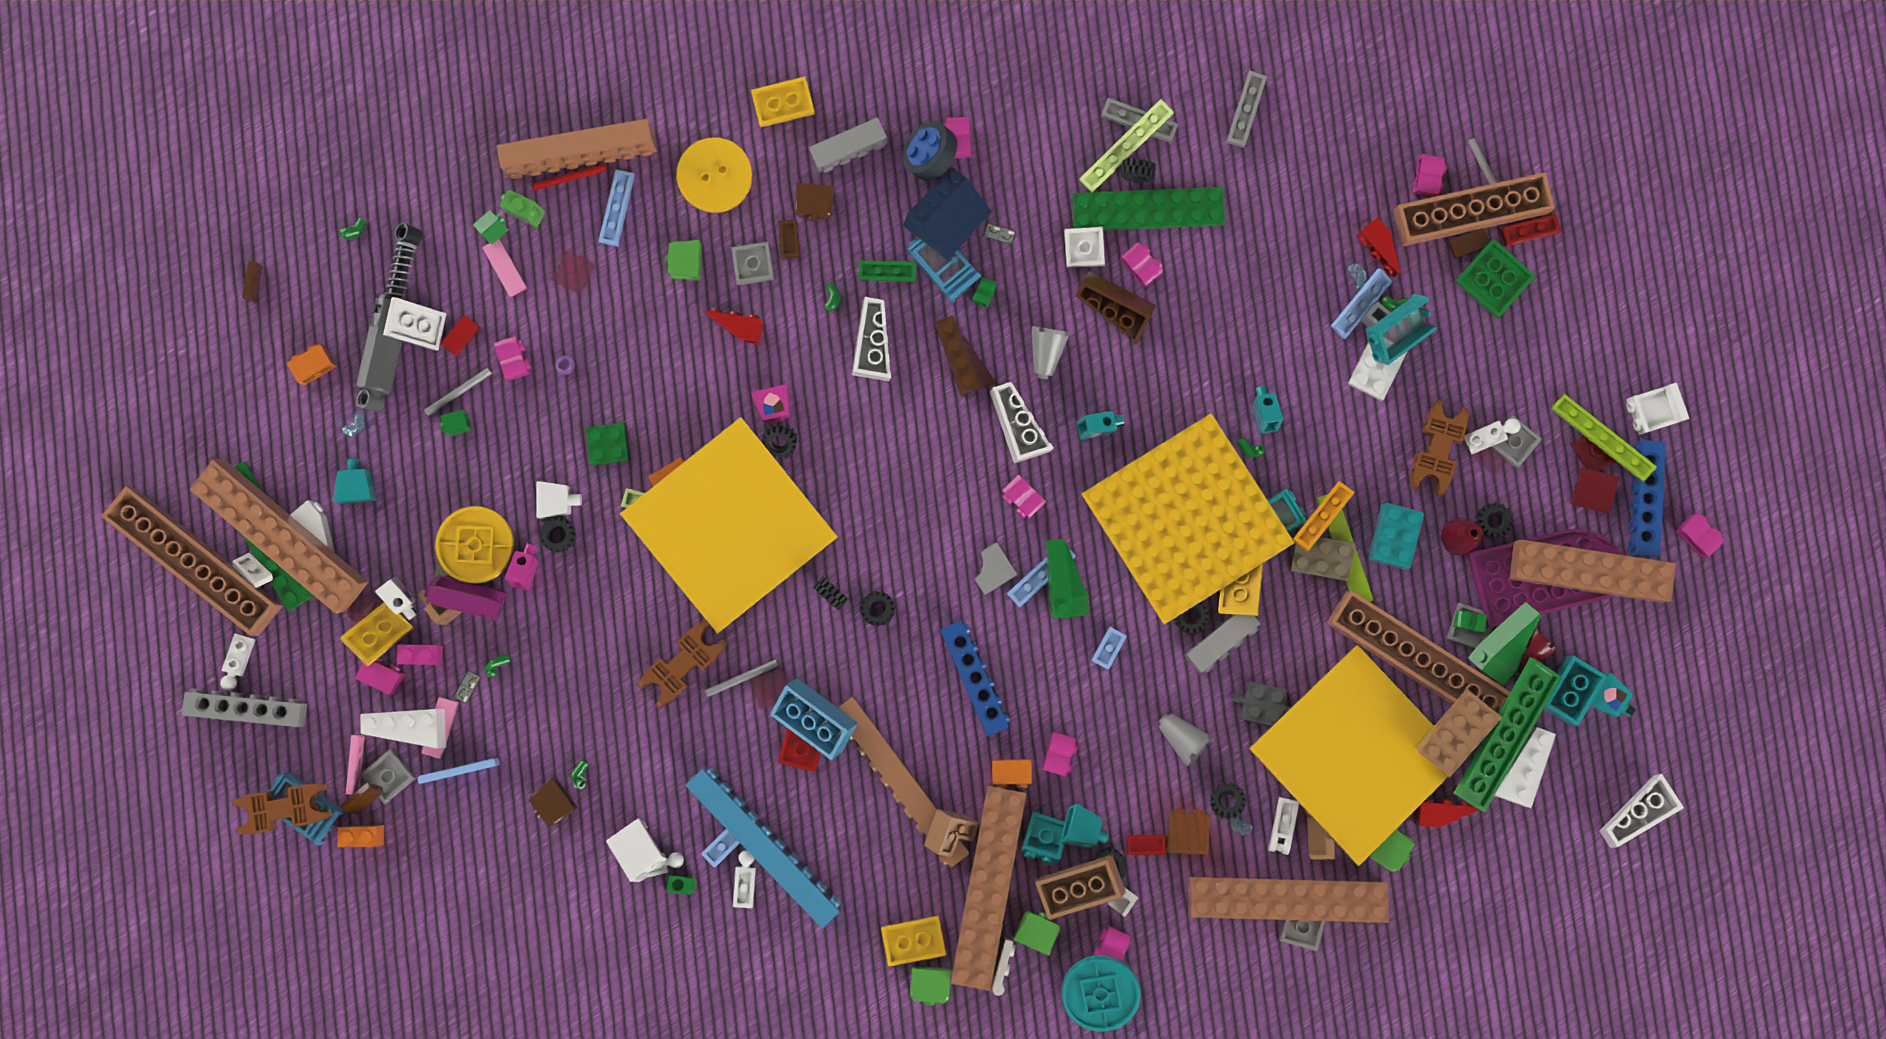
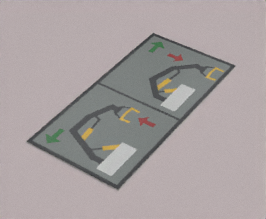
[983,223,1016,245]
[453,670,481,704]

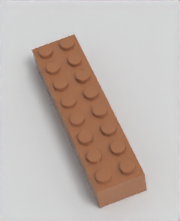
[497,119,657,179]
[1393,172,1555,247]
[1509,540,1676,603]

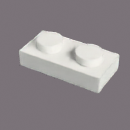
[232,553,273,588]

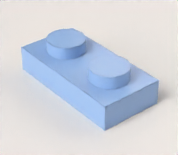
[1091,627,1127,670]
[701,829,740,868]

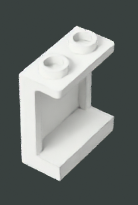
[1626,383,1689,435]
[606,818,667,882]

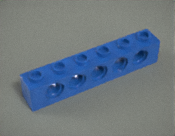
[1628,440,1666,558]
[940,621,1010,737]

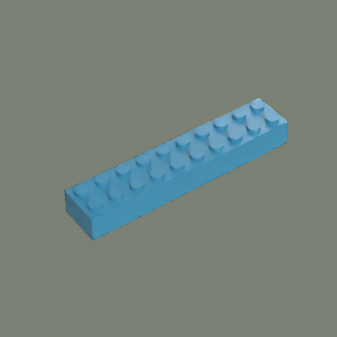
[685,767,841,929]

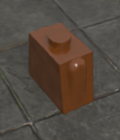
[794,183,835,222]
[529,777,578,826]

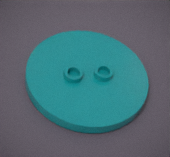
[1062,955,1141,1032]

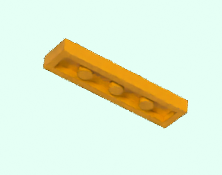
[1293,481,1355,552]

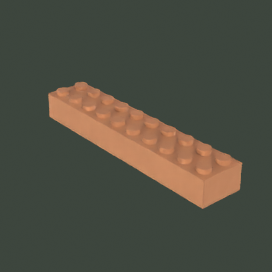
[190,459,368,614]
[101,486,283,636]
[1326,590,1510,714]
[951,786,1026,991]
[1188,877,1389,923]

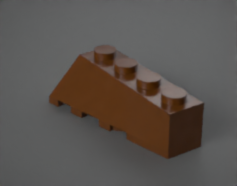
[1076,271,1156,344]
[935,316,997,396]

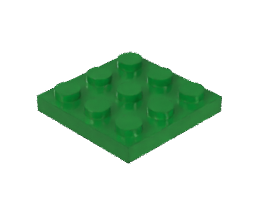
[1454,239,1536,319]

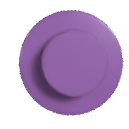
[555,356,575,375]

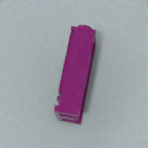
[424,575,506,621]

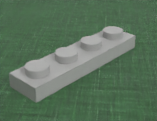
[1226,71,1267,148]
[1101,98,1178,143]

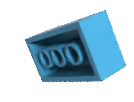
[770,678,858,760]

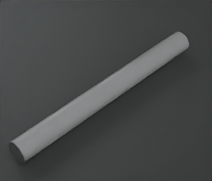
[1467,138,1497,184]
[424,368,492,416]
[705,659,779,697]

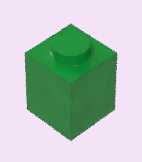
[473,210,508,245]
[440,410,473,437]

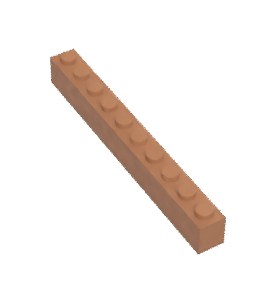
[838,697,970,868]

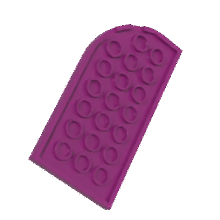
[1467,529,1625,628]

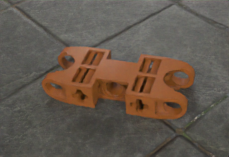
[1410,399,1468,497]
[637,620,728,709]
[232,783,333,834]

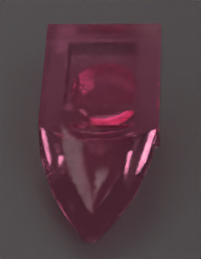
[343,592,377,626]

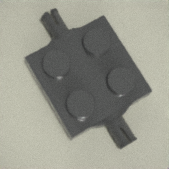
[1231,682,1292,727]

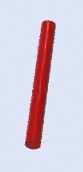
[532,164,607,191]

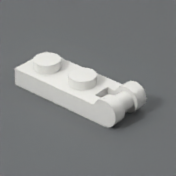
[1268,797,1299,855]
[992,937,1016,996]

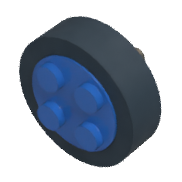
[902,121,957,181]

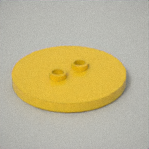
[676,138,752,213]
[435,506,514,584]

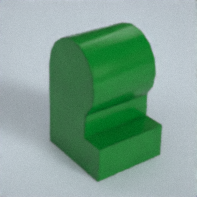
[972,277,998,309]
[1453,611,1487,633]
[666,873,697,894]

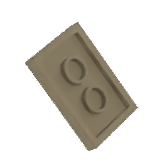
[1290,537,1356,581]

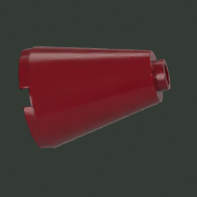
[1441,518,1483,556]
[1515,629,1557,676]

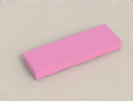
[482,239,527,297]
[422,697,459,759]
[346,735,365,795]

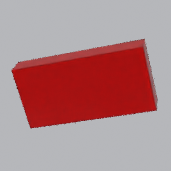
[441,315,481,357]
[1126,834,1166,855]

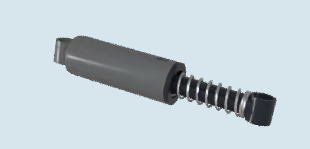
[356,223,423,412]

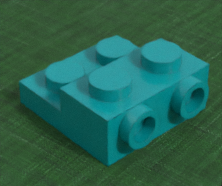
[1020,812,1065,865]

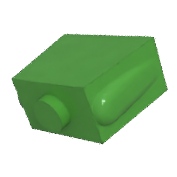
[500,189,545,228]
[665,240,702,281]
[1369,829,1415,872]
[1013,910,1060,956]
[910,965,951,1006]

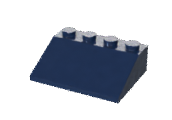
[903,167,992,260]

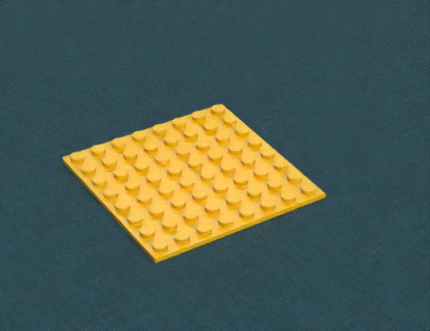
[1081,413,1294,624]
[620,417,837,634]
[1249,645,1466,866]

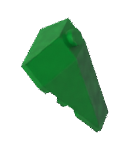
[1046,539,1089,619]
[1468,602,1541,686]

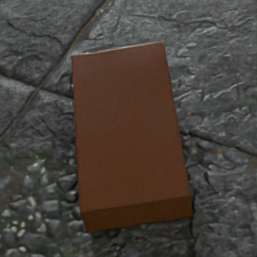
[778,219,800,260]
[1448,228,1490,259]
[242,261,262,303]
[341,782,384,815]

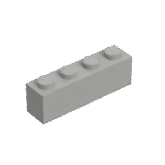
[809,117,887,173]
[1184,614,1261,673]

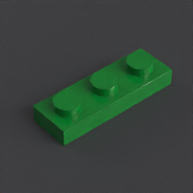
[858,260,916,282]

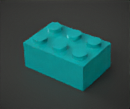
[1367,503,1424,570]
[1543,656,1607,726]

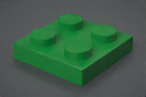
[586,423,629,466]

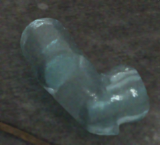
[1348,264,1367,291]
[342,412,365,437]
[1229,816,1252,835]

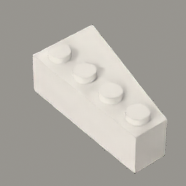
[852,297,891,381]
[990,382,1054,463]
[360,709,446,748]
[1494,727,1556,808]
[1600,774,1684,848]

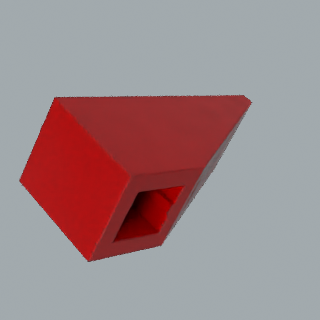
[1357,217,1401,278]
[705,308,764,345]
[1415,798,1479,828]

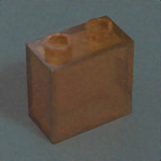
[1166,808,1210,854]

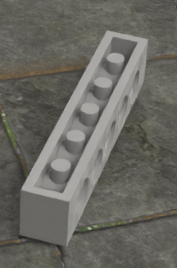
[182,688,307,727]

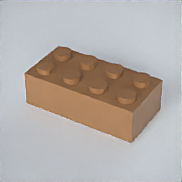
[1415,689,1502,777]
[1035,855,1126,920]

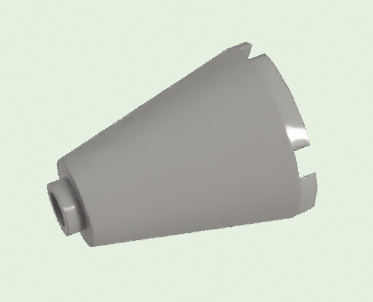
[1031,326,1070,379]
[1159,713,1213,766]

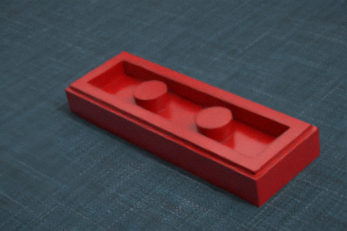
[1500,214,1561,247]

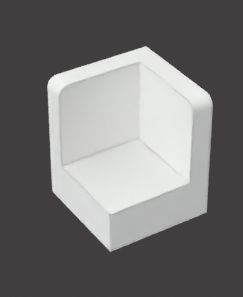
[1108,887,1138,917]

